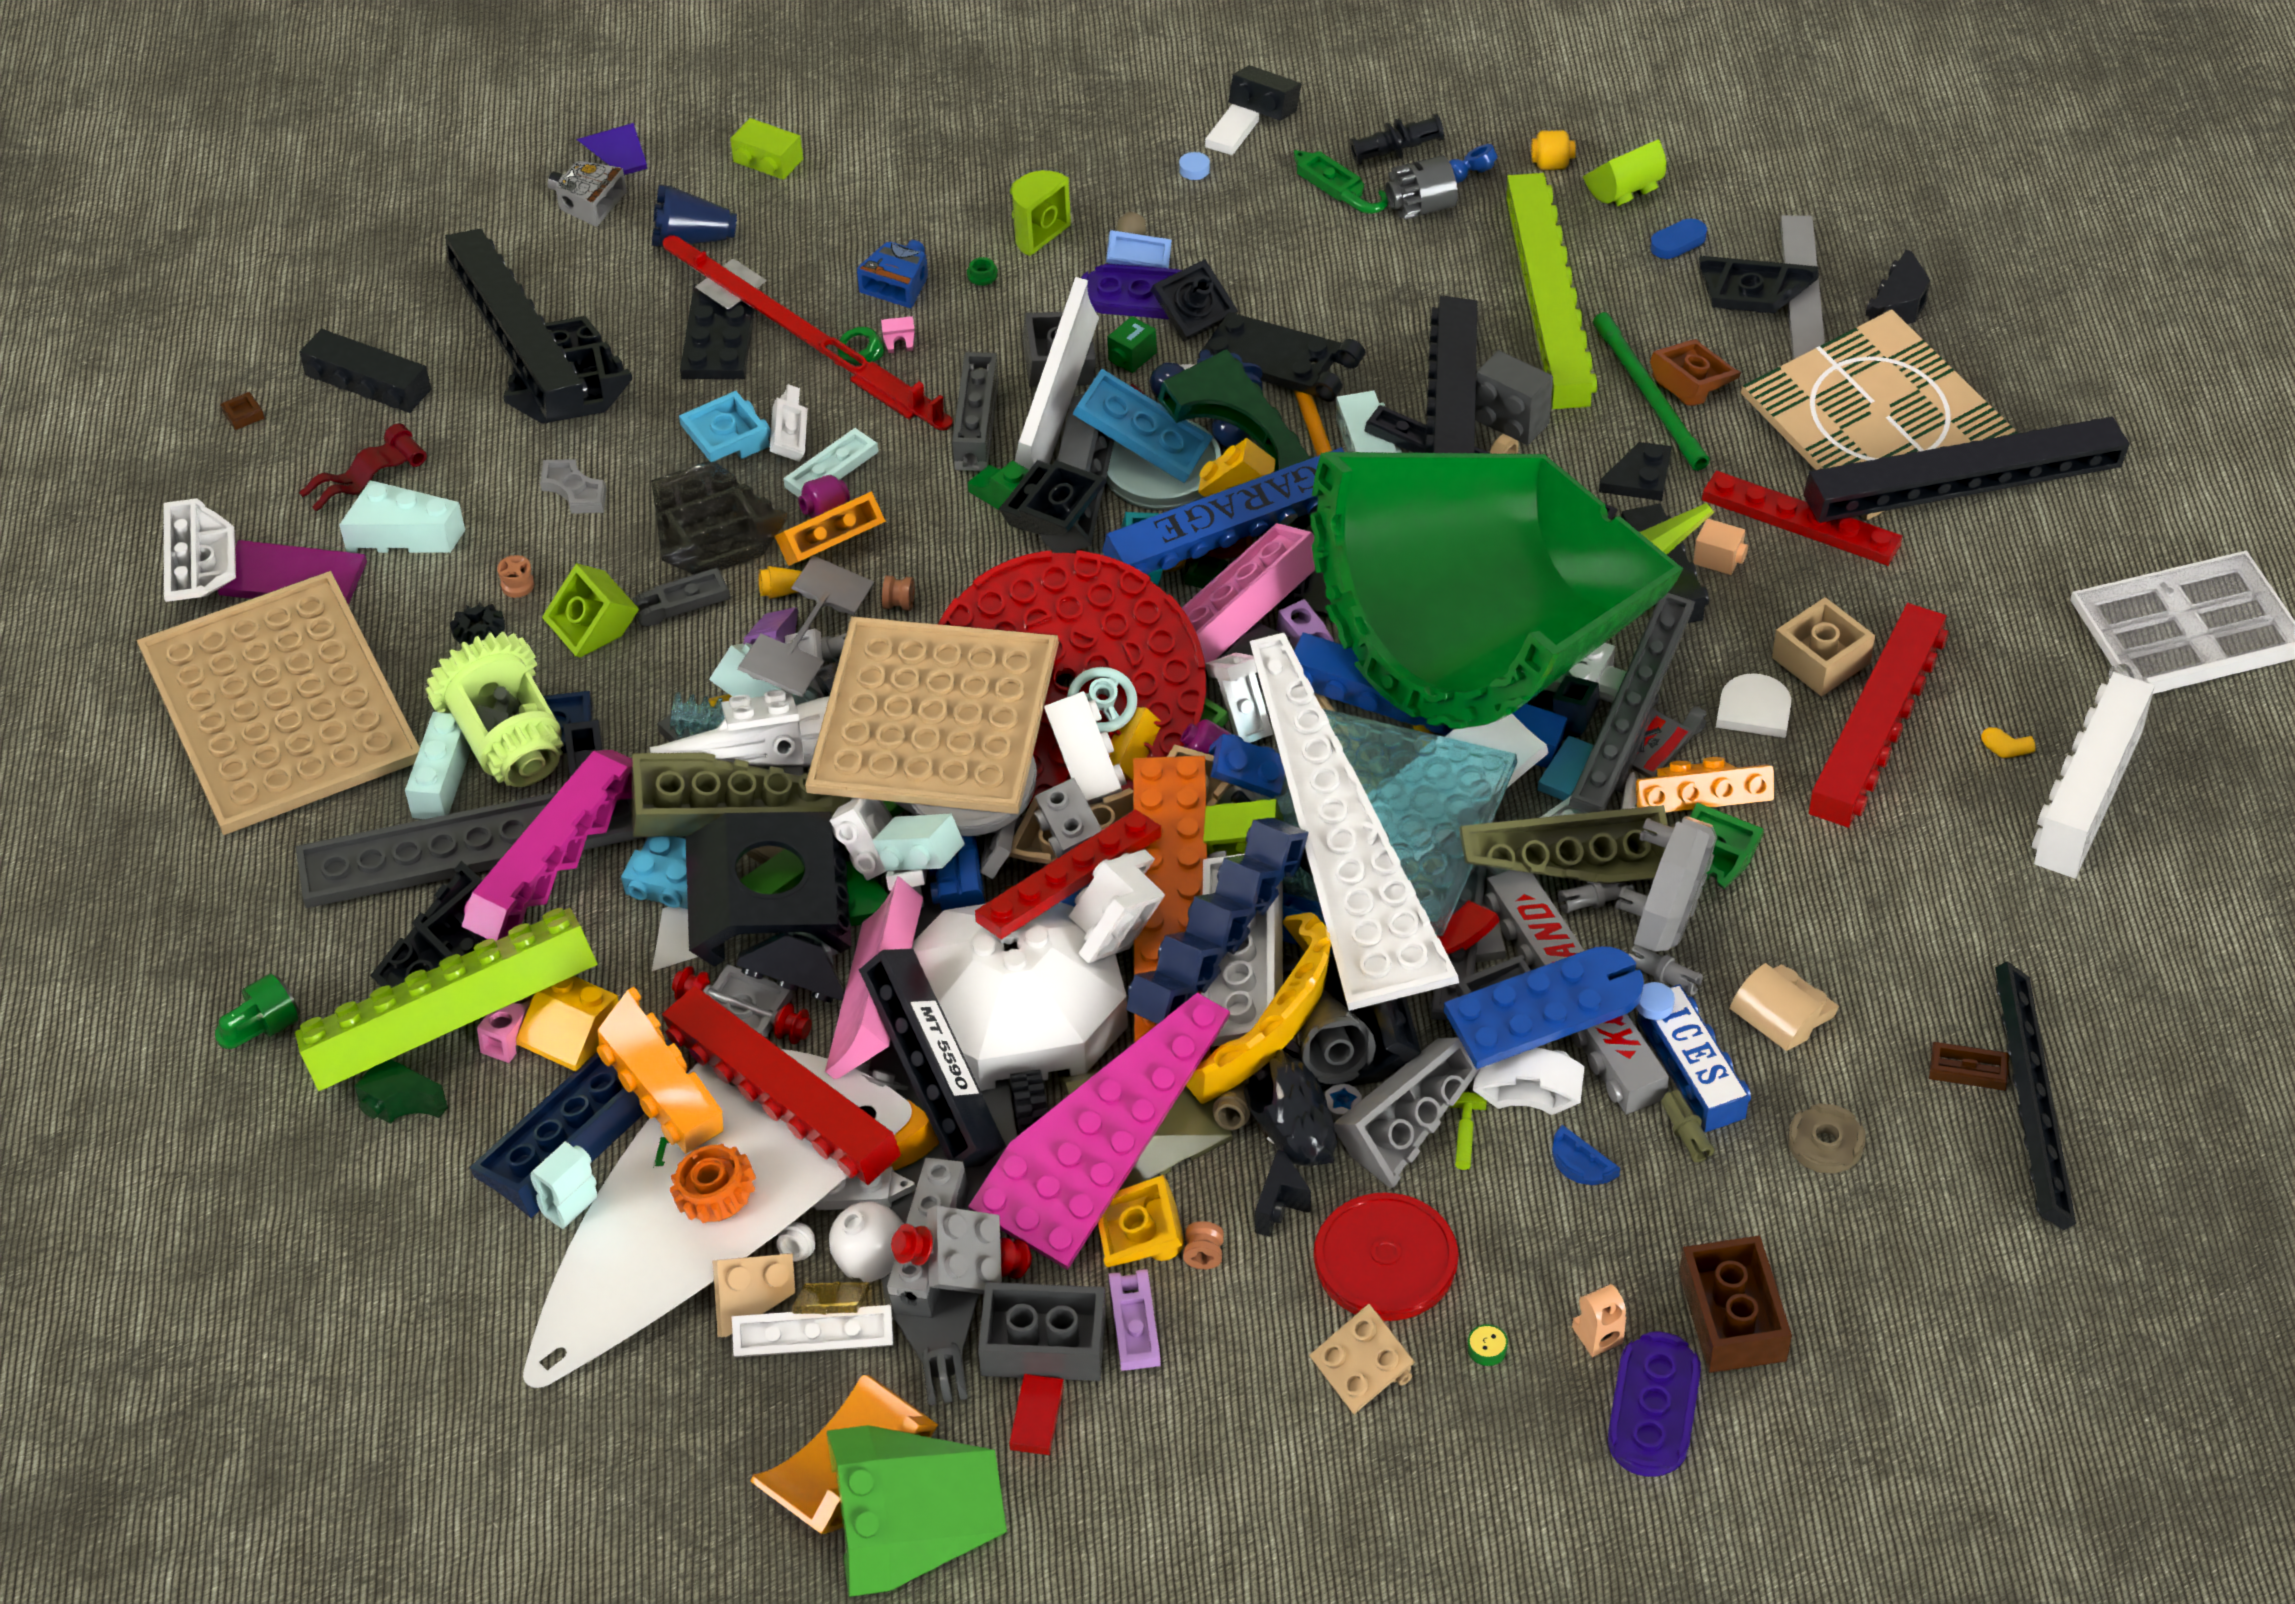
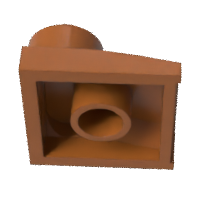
[1650,339,1741,406]

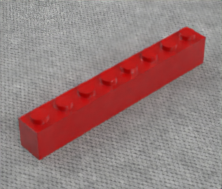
[1808,603,1949,828]
[662,986,901,1185]

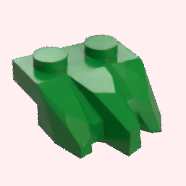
[1690,803,1764,889]

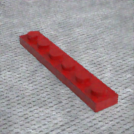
[1702,470,1903,566]
[975,809,1161,939]

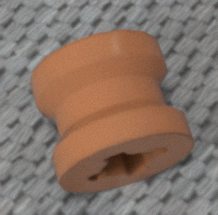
[497,555,534,598]
[882,575,915,611]
[1183,1221,1224,1269]

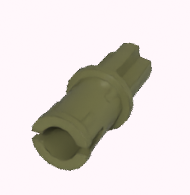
[1661,1090,1715,1162]

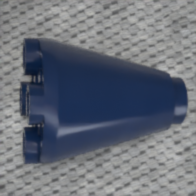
[651,184,737,247]

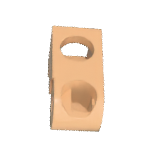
[1572,1284,1626,1357]

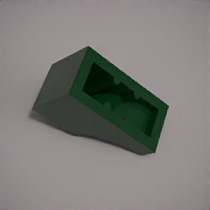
[354,1059,448,1124]

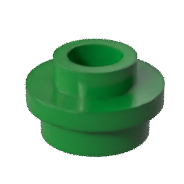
[967,257,998,286]

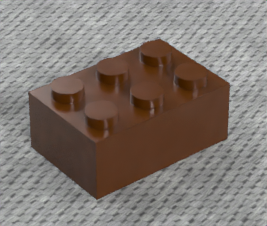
[1679,1235,1792,1373]

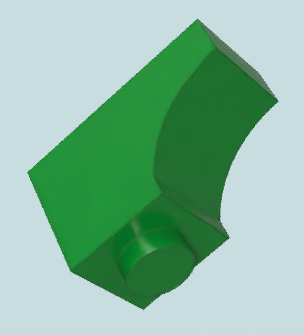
[967,460,1029,511]

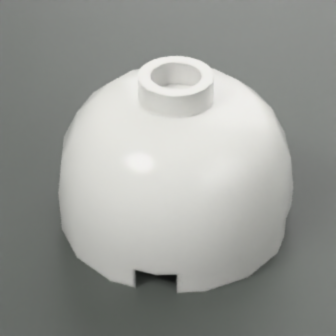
[829,1202,904,1282]

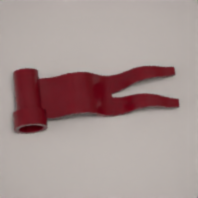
[299,423,427,512]

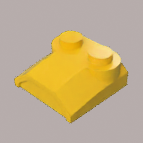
[1098,1175,1184,1267]

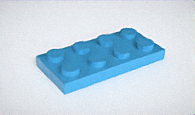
[1072,369,1213,483]

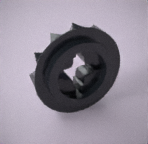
[450,602,505,645]

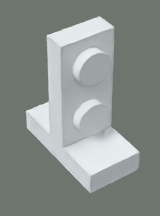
[1205,653,1273,743]

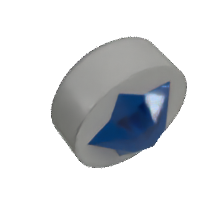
[1325,1084,1362,1121]

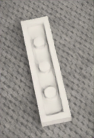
[732,1305,894,1358]

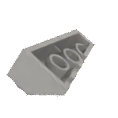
[1334,1037,1480,1188]

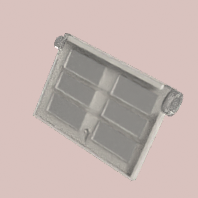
[2070,550,2295,694]

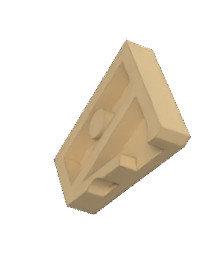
[712,1253,795,1337]

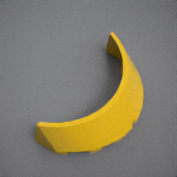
[1186,912,1331,1104]

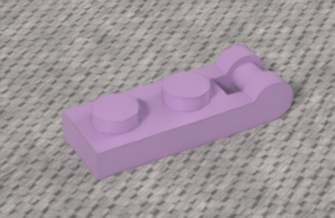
[1108,1269,1161,1371]

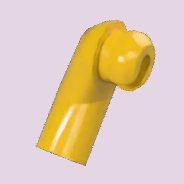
[1981,727,2035,758]

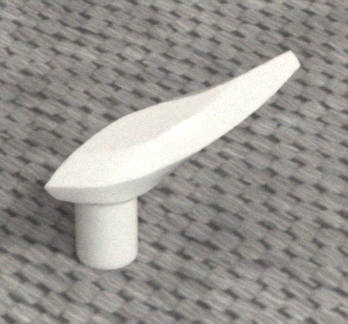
[1621,772,1637,809]

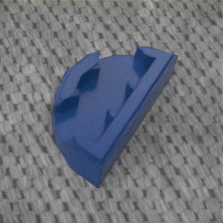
[1552,1125,1620,1185]

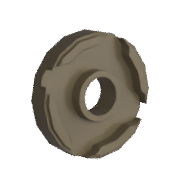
[1788,1104,1866,1174]

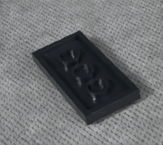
[680,284,755,379]

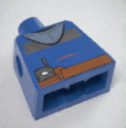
[857,240,928,309]

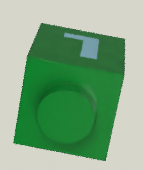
[1107,316,1157,373]

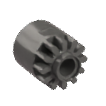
[1385,155,1458,220]

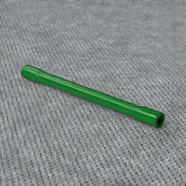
[1593,312,1710,471]

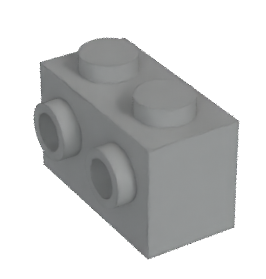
[1034,778,1102,858]

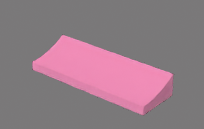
[1182,523,1315,669]
[825,876,924,1079]

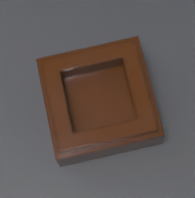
[220,392,264,430]

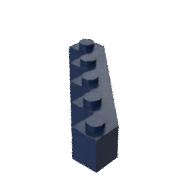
[1126,817,1309,1024]

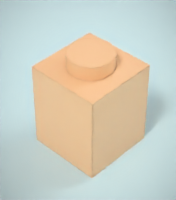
[1693,519,1748,575]

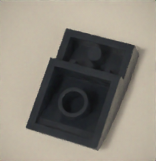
[999,460,1107,535]

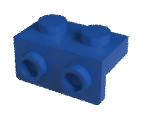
[1209,734,1285,799]

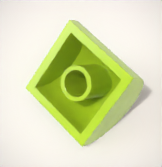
[1582,139,1666,207]
[1010,170,1071,256]

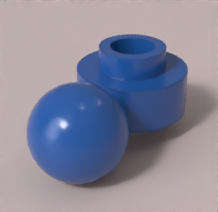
[1449,144,1498,183]

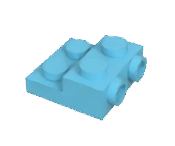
[679,391,771,462]
[621,836,688,909]

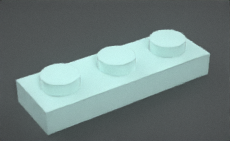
[783,428,878,497]

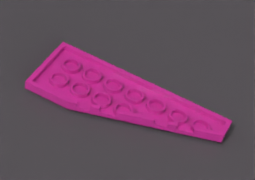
[968,993,1230,1270]

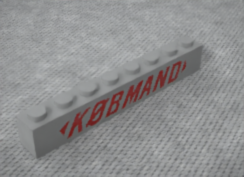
[1483,870,1669,1114]

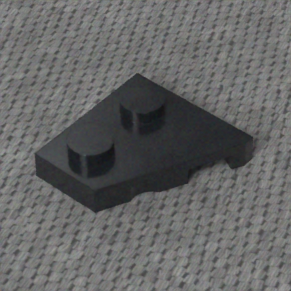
[1599,442,1672,501]

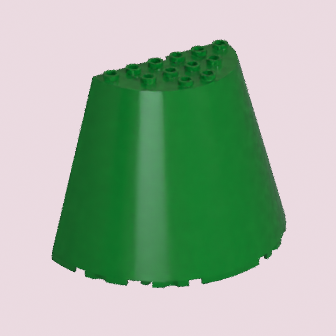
[1310,452,1683,729]

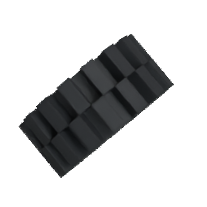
[1010,1070,1048,1136]

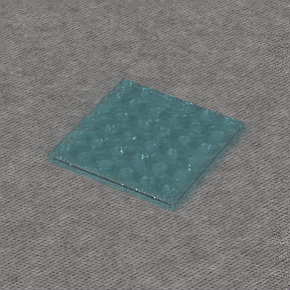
[1274,708,1518,936]

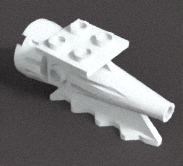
[649,690,829,776]

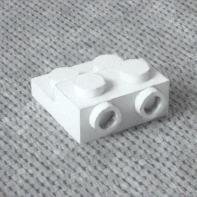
[830,798,893,881]

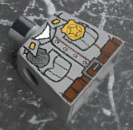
[548,161,627,227]

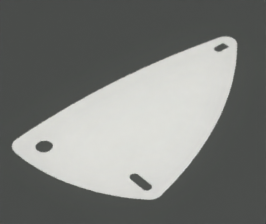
[523,1049,912,1388]

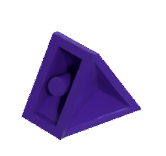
[576,123,648,175]

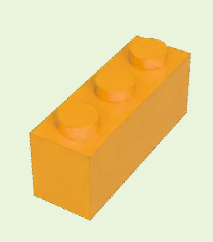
[774,491,886,566]

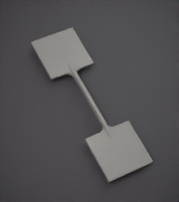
[737,555,874,697]

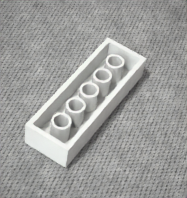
[2032,672,2155,879]

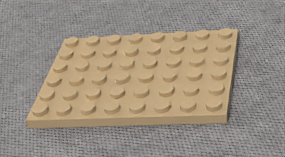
[136,571,420,835]

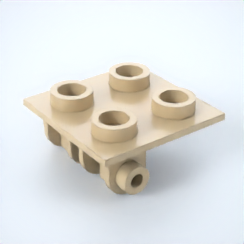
[1309,1304,1415,1414]

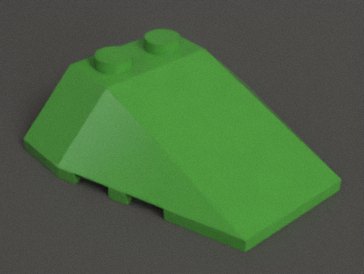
[827,1425,1007,1597]

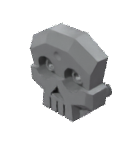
[1615,816,1717,952]

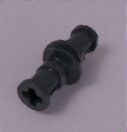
[1350,113,1445,165]

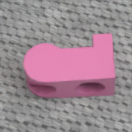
[477,996,533,1063]

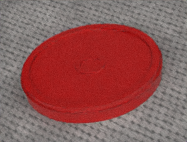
[1313,1193,1459,1321]

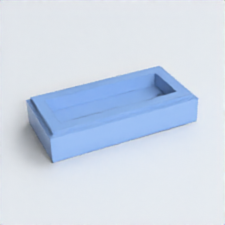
[1106,230,1172,268]

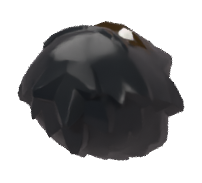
[1244,1050,1338,1166]

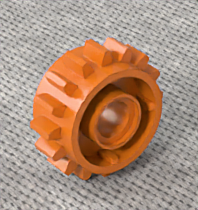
[669,1144,756,1223]

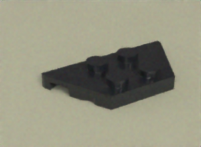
[1699,256,1819,313]

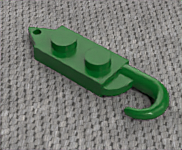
[1294,150,1388,214]

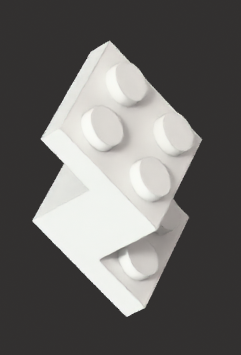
[1068,849,1165,963]

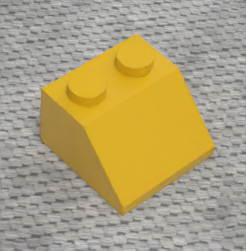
[516,976,619,1072]

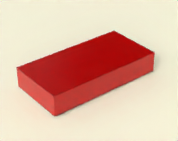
[1009,1374,1064,1455]

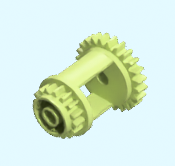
[425,632,564,787]

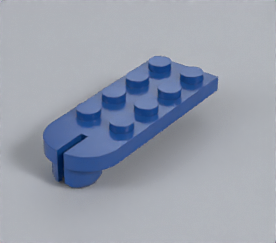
[1443,946,1644,1070]

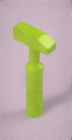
[1449,1092,1487,1170]

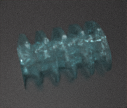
[670,692,725,737]

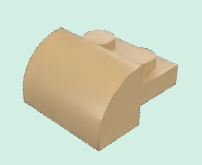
[1729,963,1839,1051]

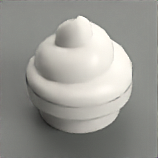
[777,1222,815,1262]

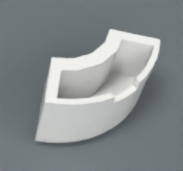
[1473,1047,1585,1115]

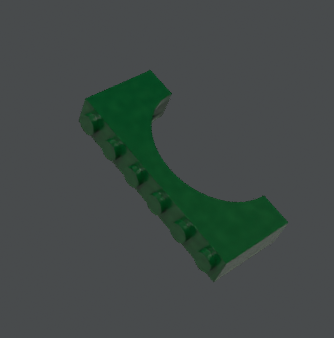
[1158,349,1314,536]

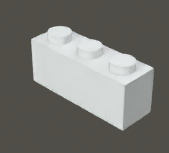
[1044,691,1127,805]

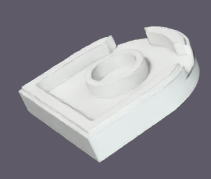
[1716,674,1791,738]

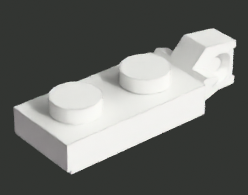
[769,384,808,462]

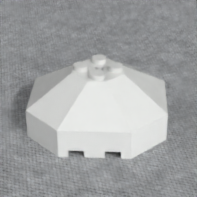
[912,902,1128,1091]

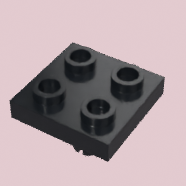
[1151,259,1238,342]

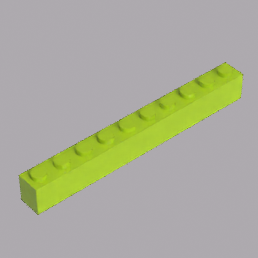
[1506,173,1597,409]

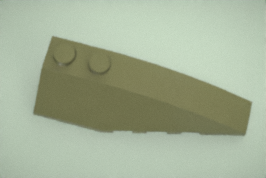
[631,753,850,837]
[1459,805,1668,884]

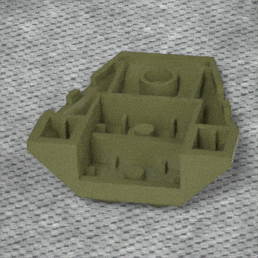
[1059,1068,1232,1190]

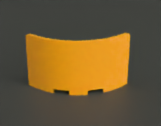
[750,1375,938,1534]

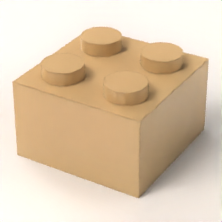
[1772,597,1875,697]

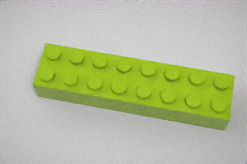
[295,908,598,1091]

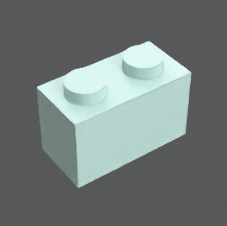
[872,814,965,871]

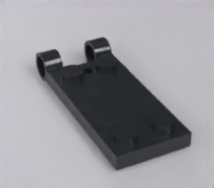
[1198,312,1366,402]

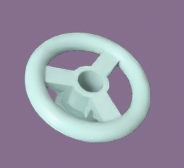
[1067,667,1137,733]

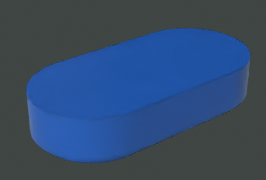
[1650,218,1707,259]

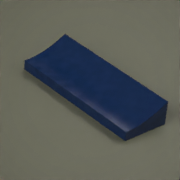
[469,1039,689,1218]

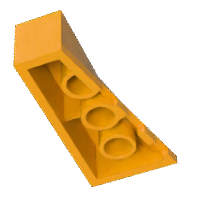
[597,986,724,1154]

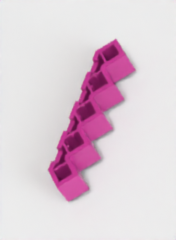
[461,750,632,941]

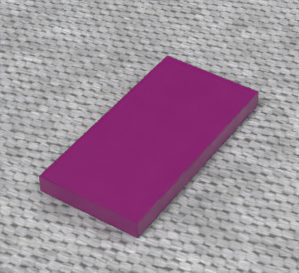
[217,540,367,605]

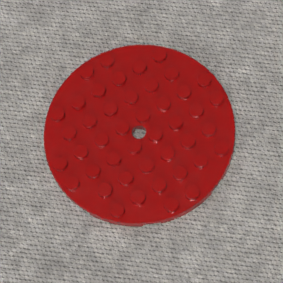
[938,550,1206,808]

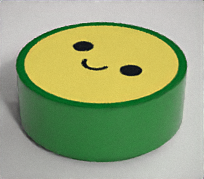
[1467,1324,1508,1366]

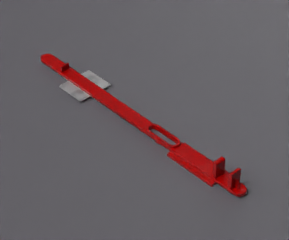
[663,236,952,431]

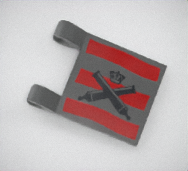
[1632,688,1707,778]

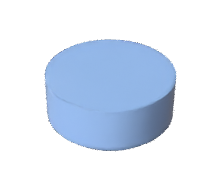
[1179,152,1210,180]
[1636,982,1675,1020]

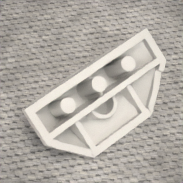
[164,498,236,602]

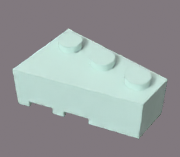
[339,480,465,553]

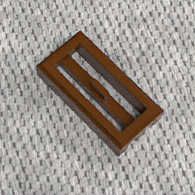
[1929,1042,2009,1091]

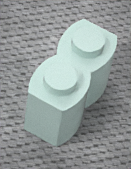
[530,1141,597,1229]

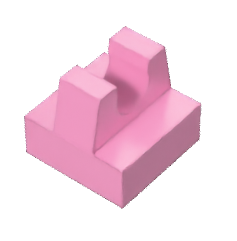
[881,316,915,353]

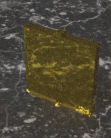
[792,1281,869,1315]

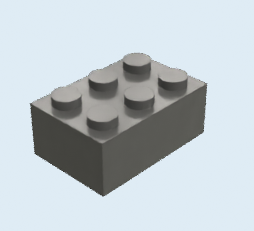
[978,1282,1106,1381]

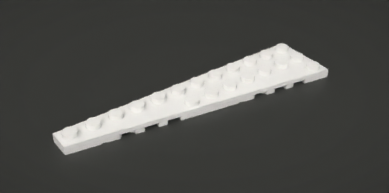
[1250,633,1459,1011]

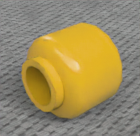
[1531,130,1576,170]

